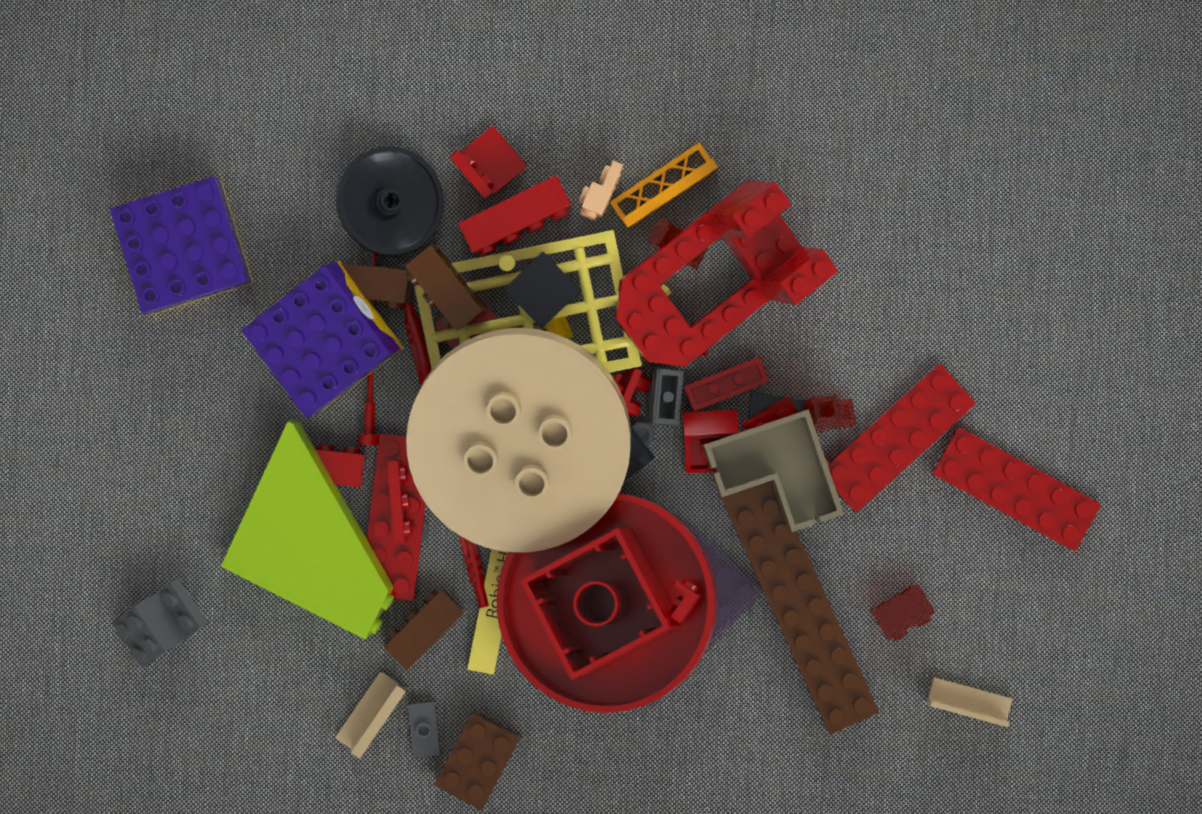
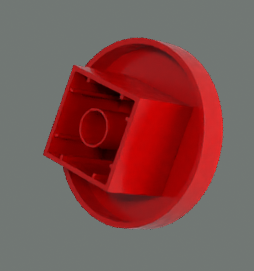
[497,493,718,713]

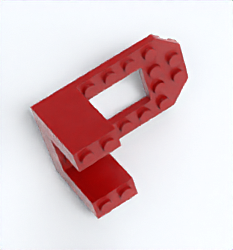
[614,181,838,367]

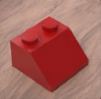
[683,410,739,474]

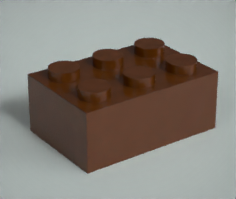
[405,245,487,331]
[434,710,521,811]

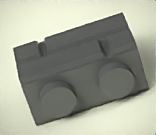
[646,369,684,426]

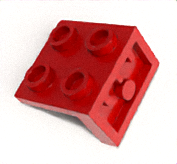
[450,126,526,201]

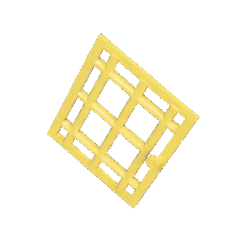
[414,230,642,373]

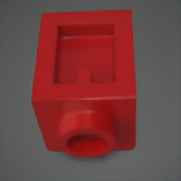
[671,579,701,623]

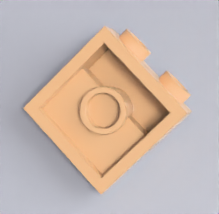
[579,161,623,221]

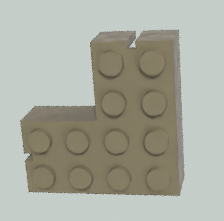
[701,409,844,532]

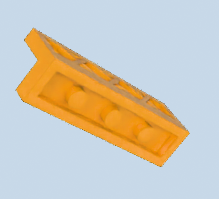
[610,142,718,230]

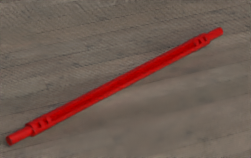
[402,299,489,608]

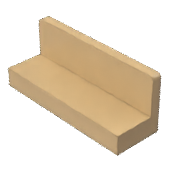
[336,672,407,759]
[926,677,1012,727]

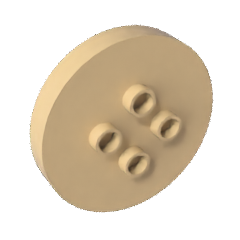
[406,328,631,552]

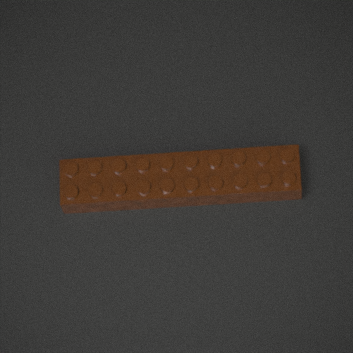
[720,481,879,735]

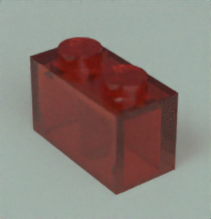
[870,583,935,641]

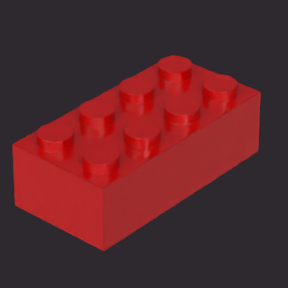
[458,175,572,257]

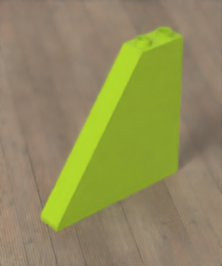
[221,418,394,640]

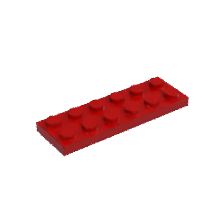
[828,363,976,512]
[932,427,1101,552]
[367,433,426,601]

